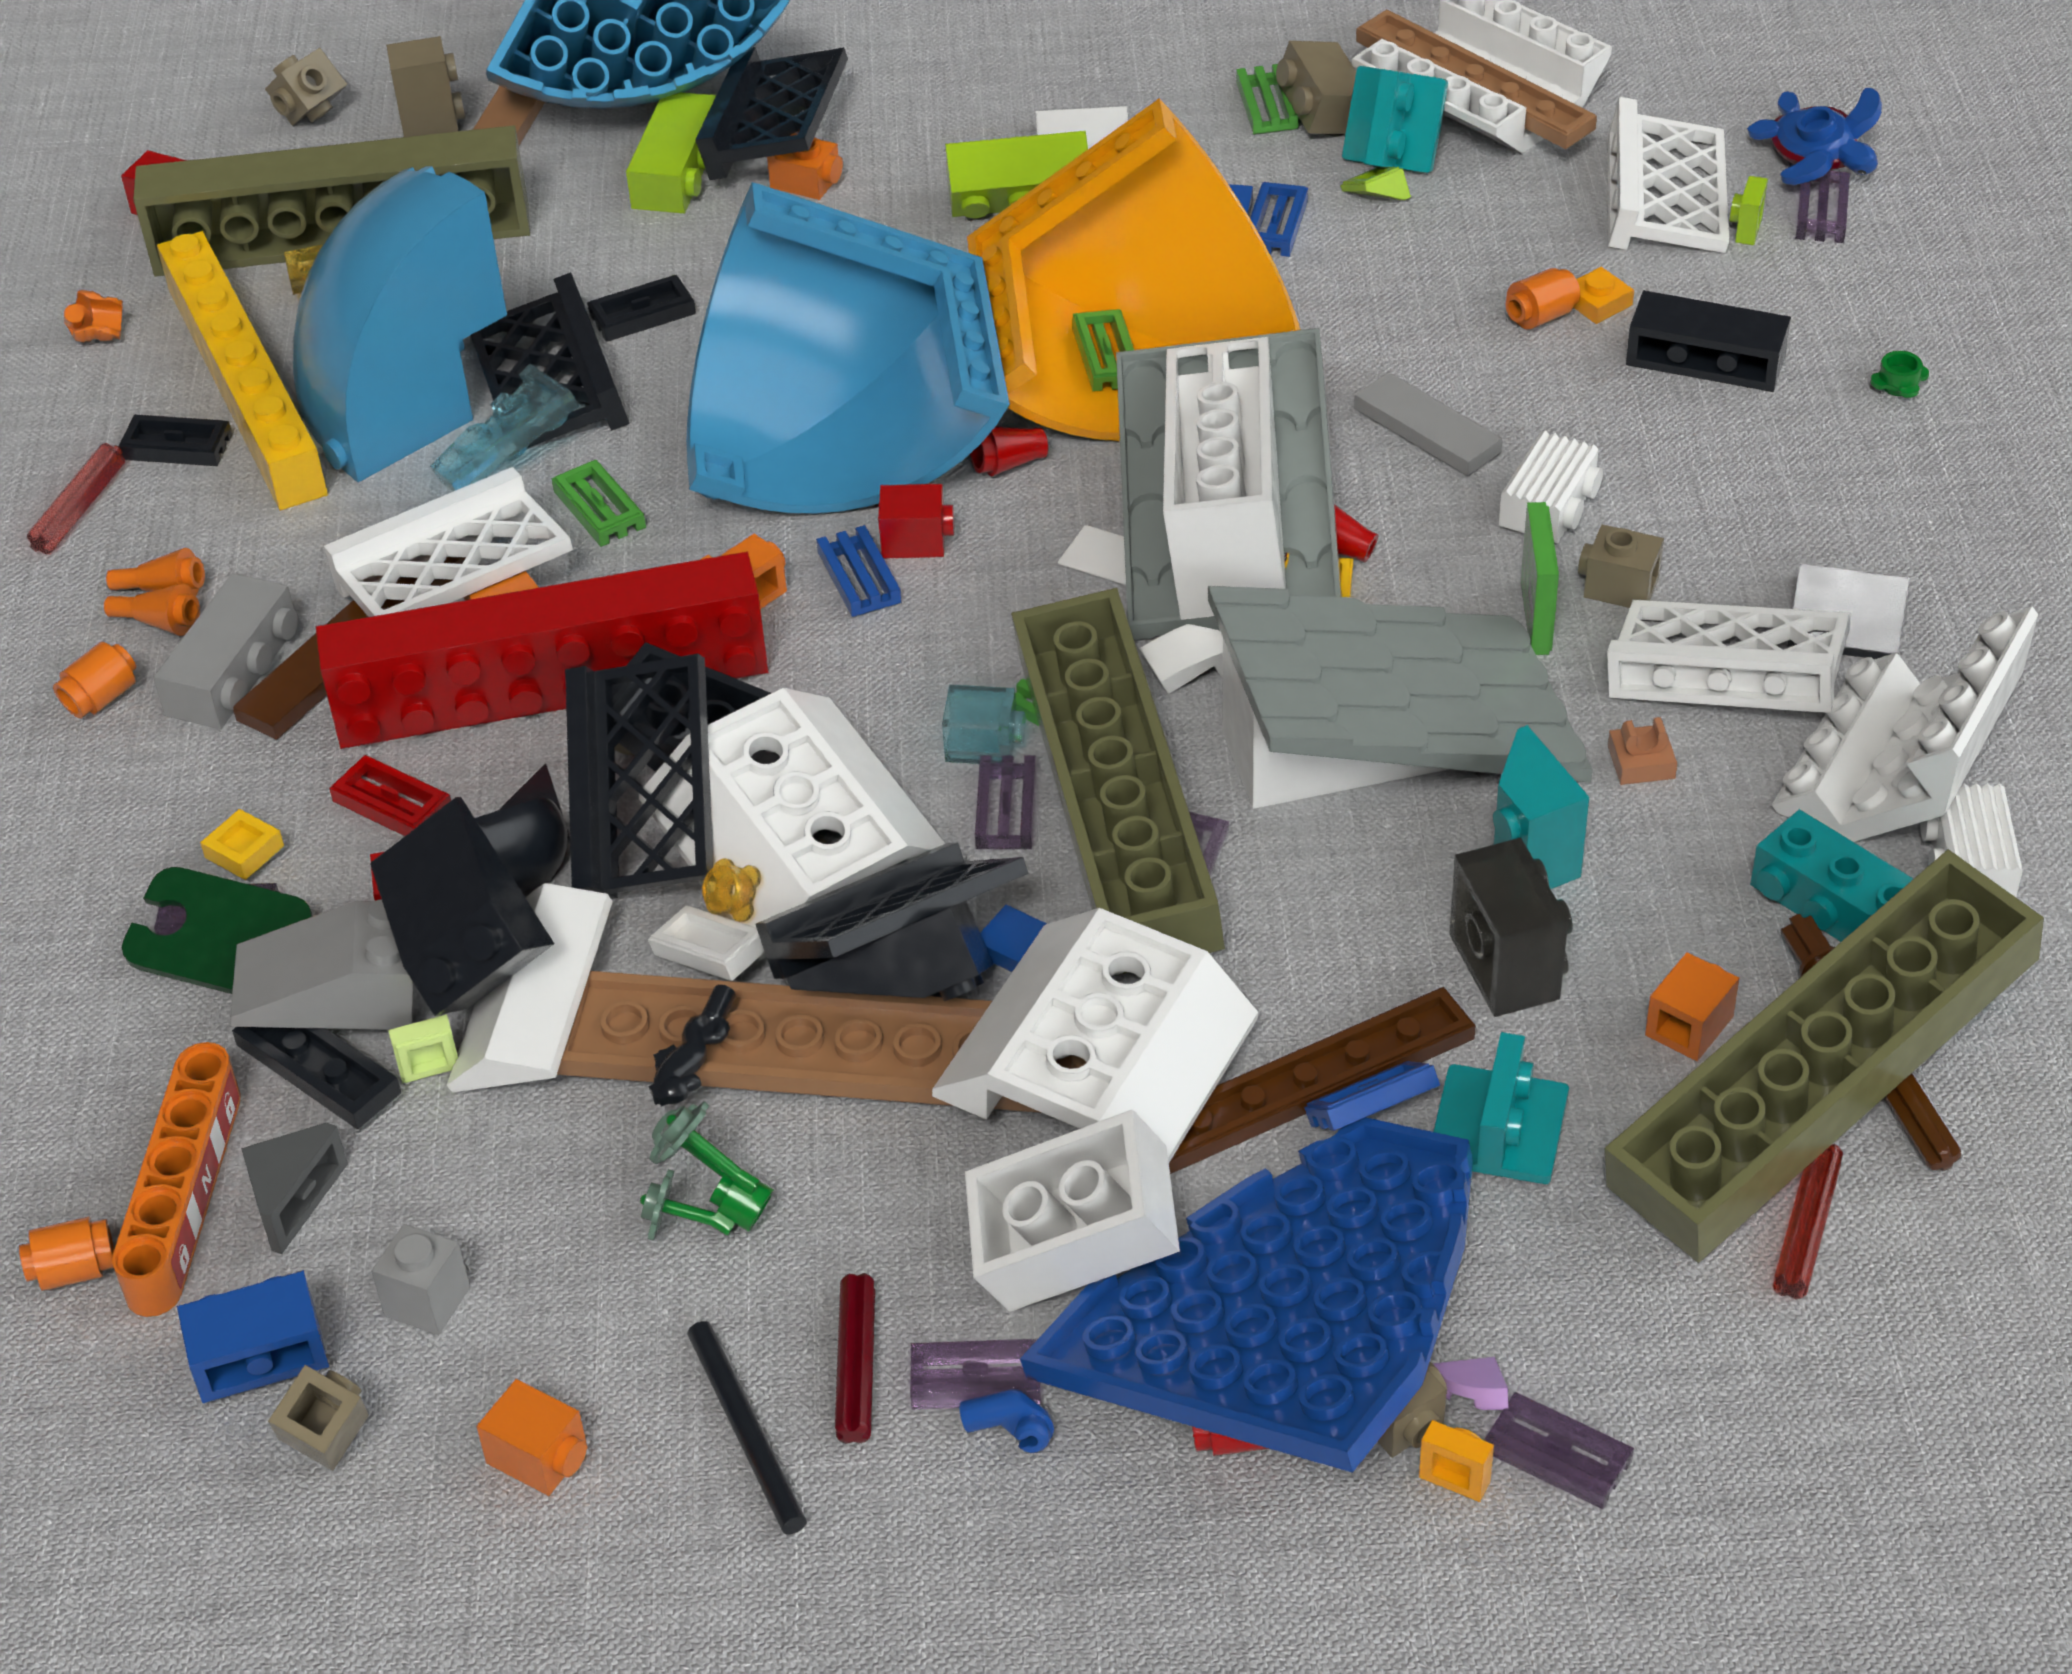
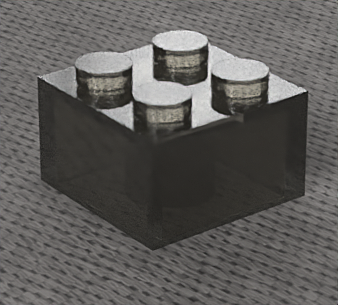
[1449,837,1573,1017]

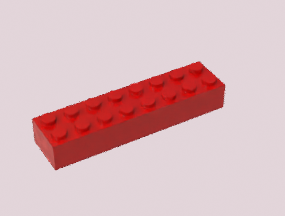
[315,551,769,749]

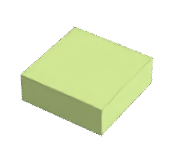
[388,1014,458,1084]

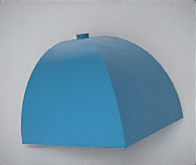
[686,182,1010,514]

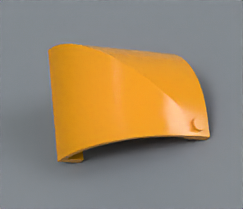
[967,98,1300,441]

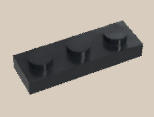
[232,1027,401,1130]

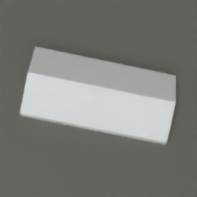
[447,883,613,1093]

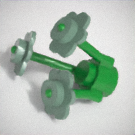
[640,1101,774,1241]

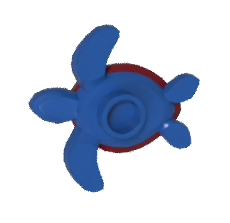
[1747,88,1882,185]

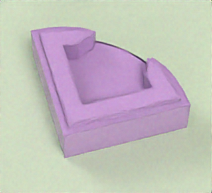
[1432,1357,1508,1410]

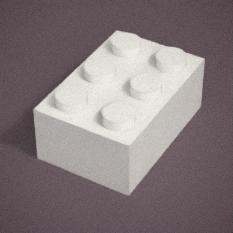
[965,1109,1180,1312]

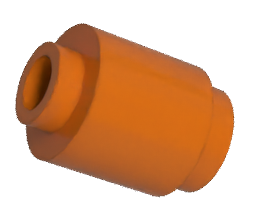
[1505,268,1580,329]
[53,641,136,719]
[19,1216,114,1291]

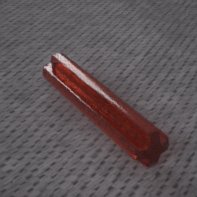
[27,443,125,555]
[1773,1144,1843,1300]

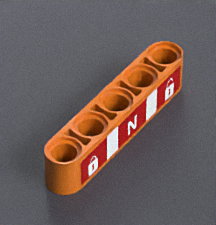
[112,1042,241,1317]

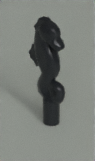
[648,985,736,1107]

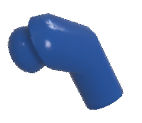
[959,1389,1054,1453]

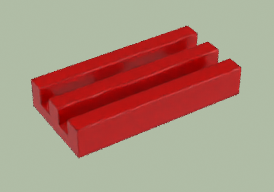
[329,755,451,836]

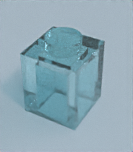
[942,684,1026,766]

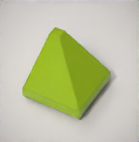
[1340,167,1411,200]

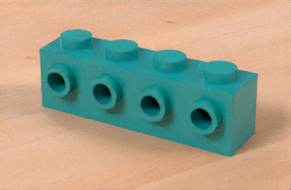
[1750,809,1913,942]

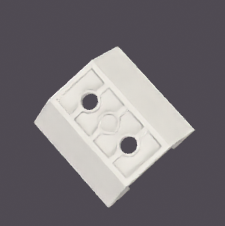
[1352,0,1612,154]
[1772,606,2038,842]
[639,688,945,961]
[932,908,1258,1163]

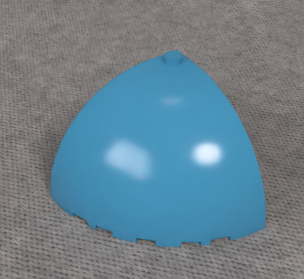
[486,0,791,109]
[293,166,507,483]

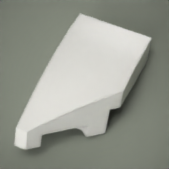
[1139,624,1223,695]

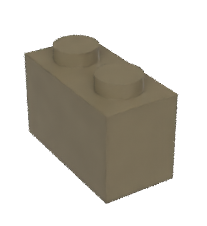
[386,36,465,137]
[1276,40,1356,134]

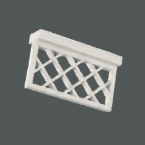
[1607,97,1729,253]
[324,467,573,617]
[1607,600,1850,713]

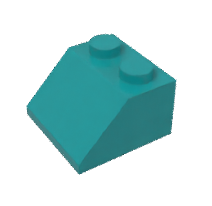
[1490,725,1589,901]

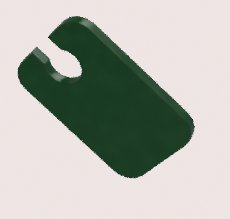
[122,867,313,994]

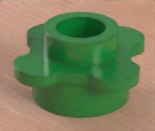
[1870,351,1929,398]

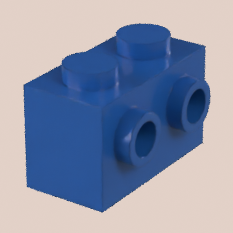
[177,1270,329,1404]

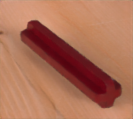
[835,1273,875,1444]

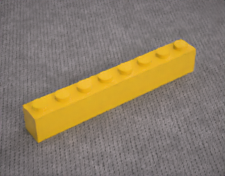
[157,231,328,511]

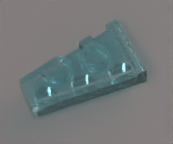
[430,364,579,491]

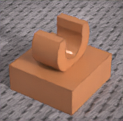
[1608,717,1677,785]

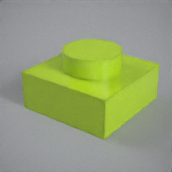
[1729,176,1768,245]

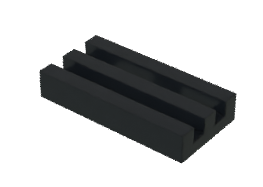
[587,275,696,342]
[118,414,232,466]

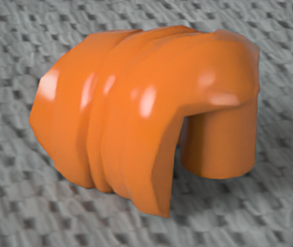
[64,290,123,343]

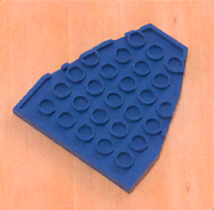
[1020,1117,1473,1473]

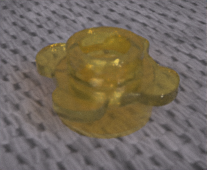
[702,858,761,922]

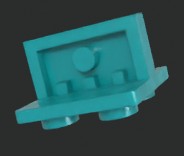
[1342,66,1448,173]
[1433,1032,1569,1184]

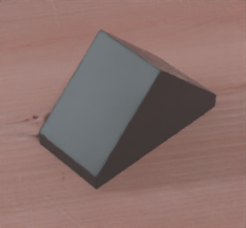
[241,1122,348,1254]

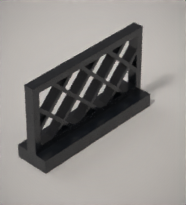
[695,47,848,180]
[471,272,630,454]
[565,654,714,899]
[755,842,1029,979]

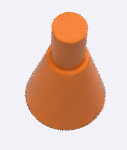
[106,548,205,596]
[104,583,200,636]

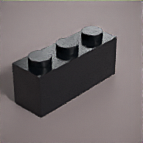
[1626,290,1791,392]

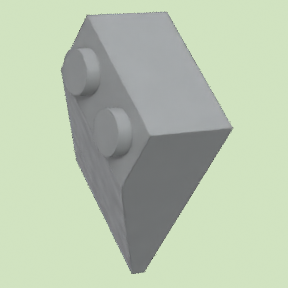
[230,899,413,1030]

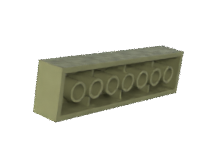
[133,125,530,277]
[1011,588,1225,977]
[1604,849,2044,1263]

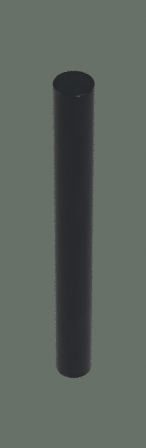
[687,1321,807,1534]

